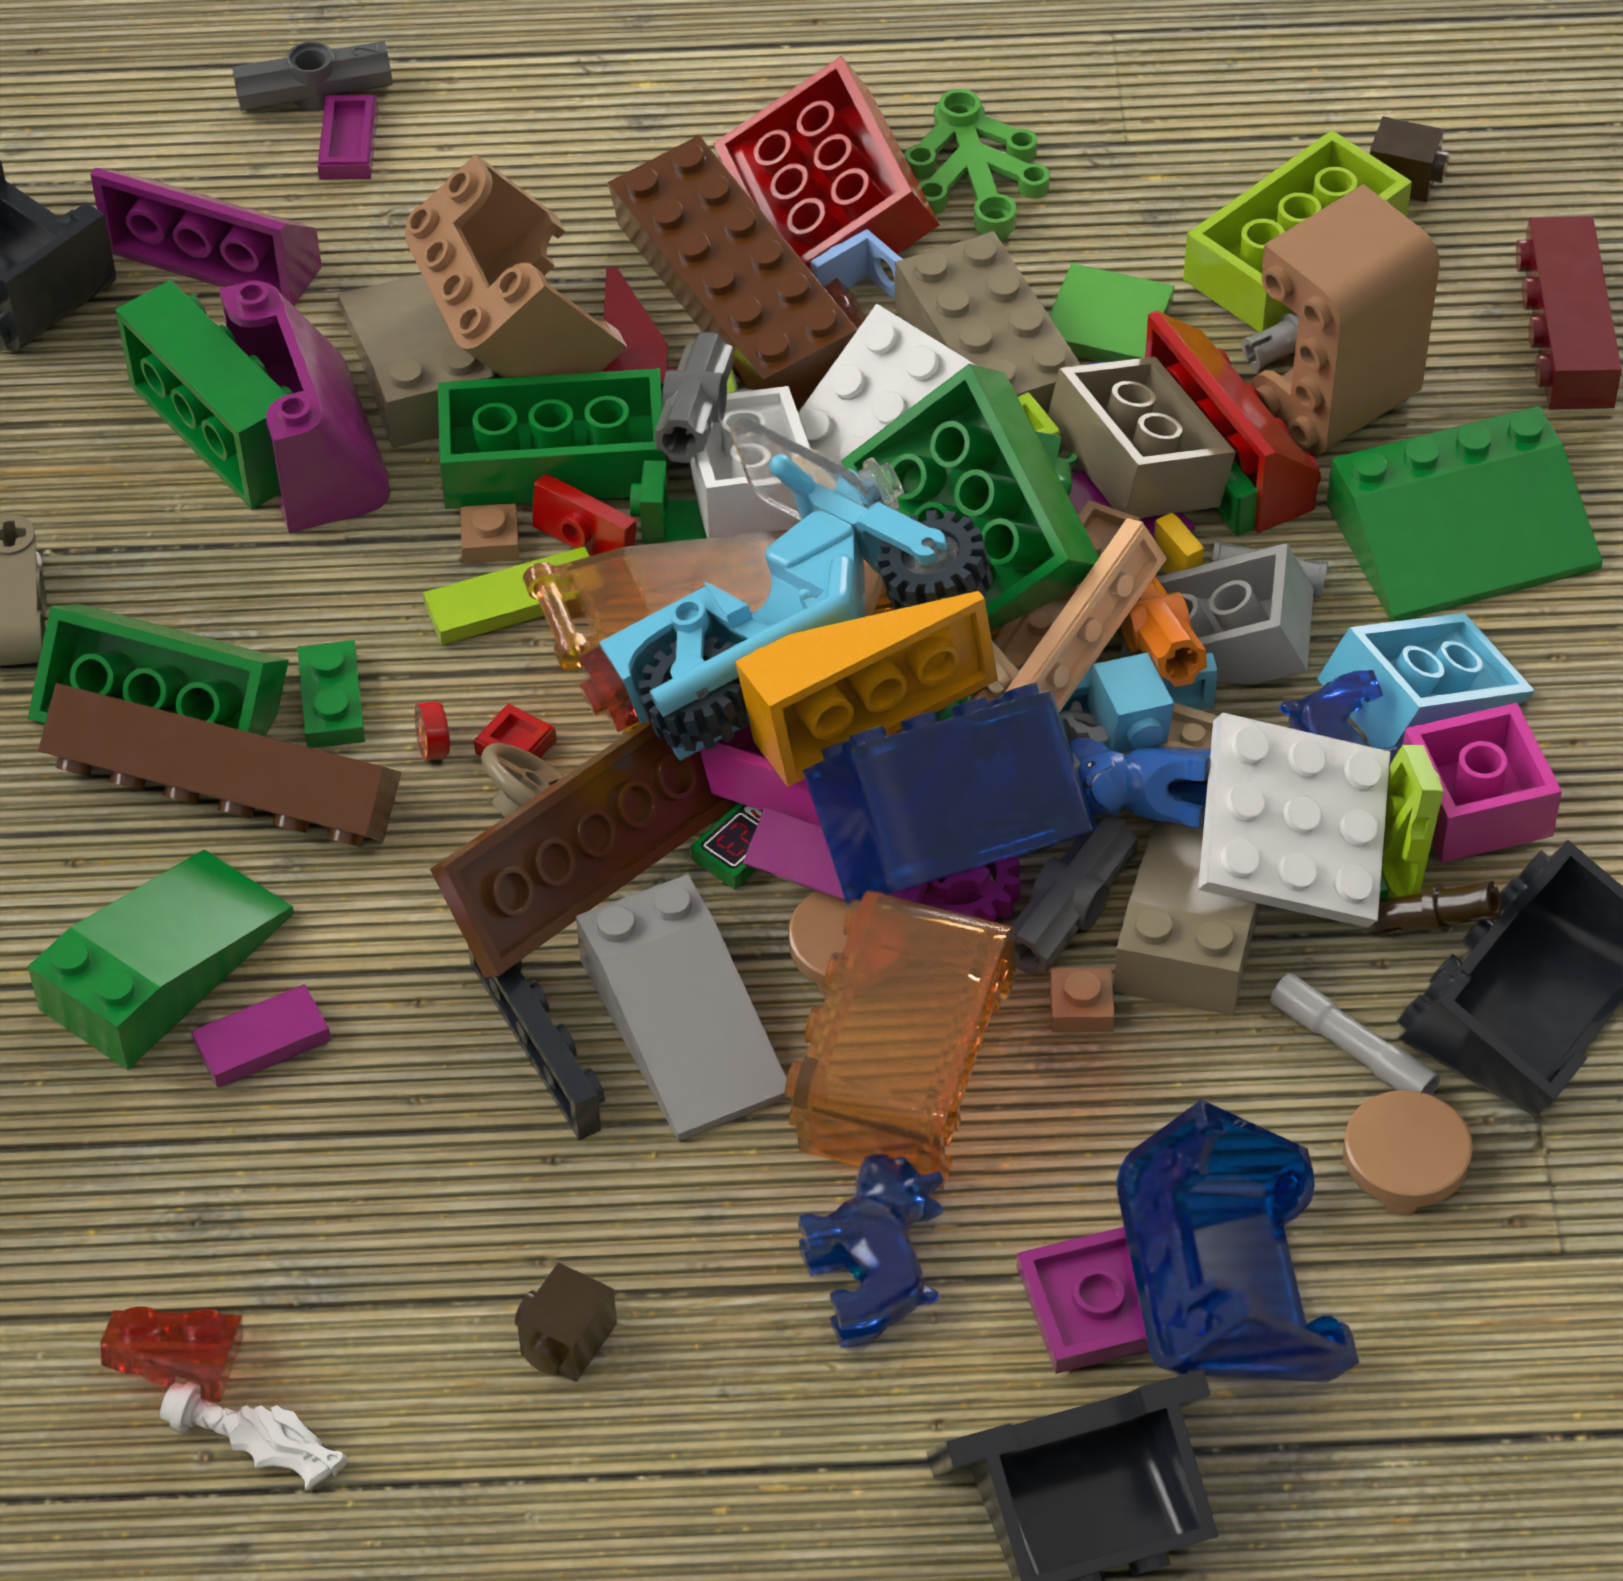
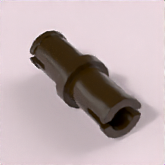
[1374,881,1502,937]

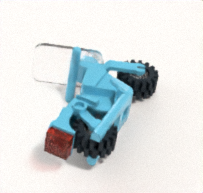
[578,417,992,761]

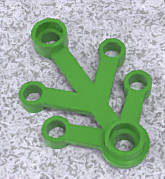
[905,89,1050,241]

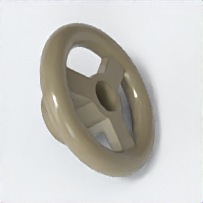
[482,743,564,817]

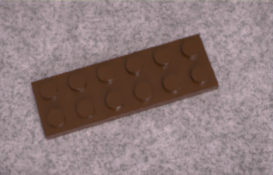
[430,719,738,978]

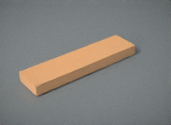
[999,518,1167,739]

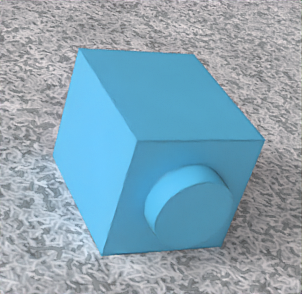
[1087,652,1174,753]

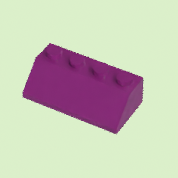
[90,167,322,306]

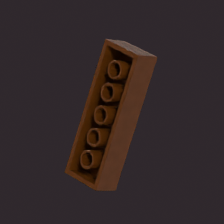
[608,135,858,409]

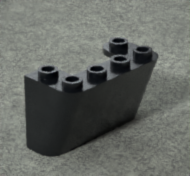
[1395,840,1623,1117]

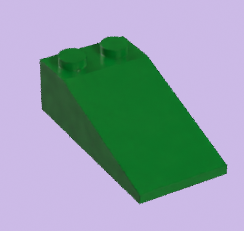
[27,849,294,1070]

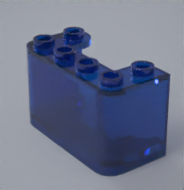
[803,682,1097,910]

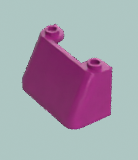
[219,281,390,533]

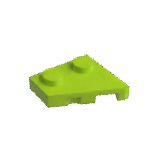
[1381,745,1444,898]

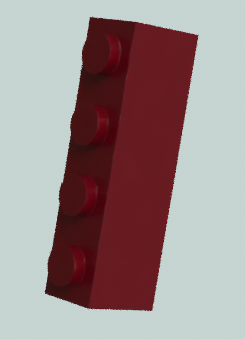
[1516,216,1622,410]

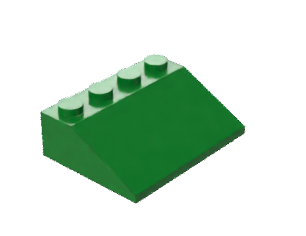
[841,364,1099,632]
[1326,406,1603,622]

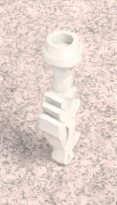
[160,1382,347,1491]

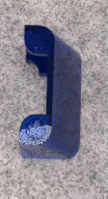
[1116,1099,1360,1382]

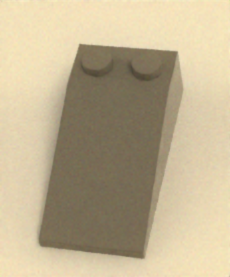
[337,274,494,448]
[1114,820,1260,1016]

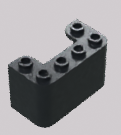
[0,160,116,351]

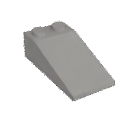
[576,874,792,1142]

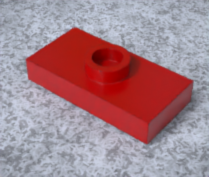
[532,473,637,573]

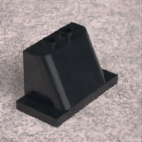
[926,1369,1219,1581]

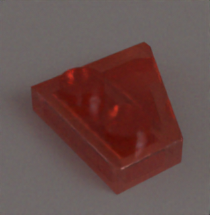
[100,1306,243,1402]

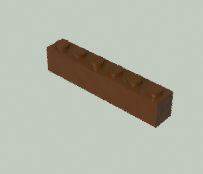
[38,683,402,848]

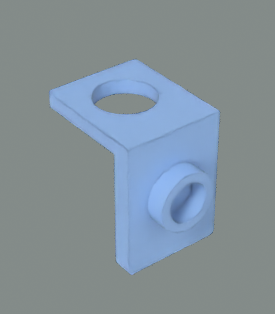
[811,229,902,300]

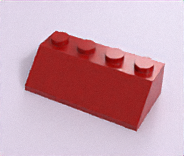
[1145,310,1321,533]

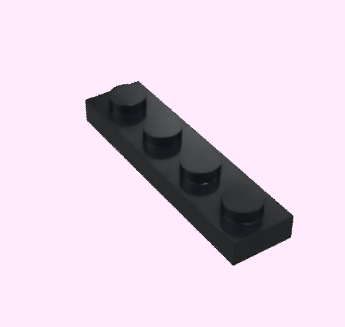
[468,946,605,1140]

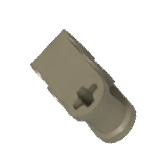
[0,515,47,666]

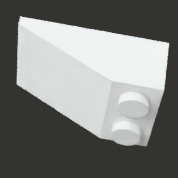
[690,386,811,546]

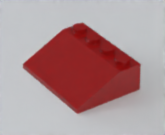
[713,56,940,271]

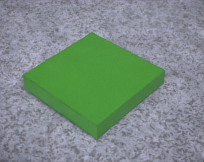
[1049,263,1175,362]

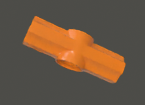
[1120,576,1207,687]

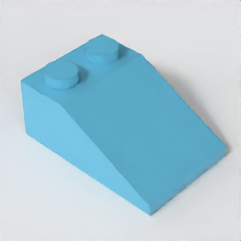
[1317,613,1535,758]

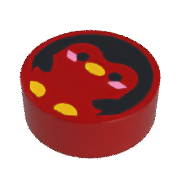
[415,700,450,761]

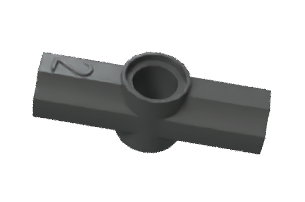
[232,41,393,111]
[655,332,734,463]
[1001,815,1138,975]

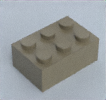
[1048,357,1236,519]

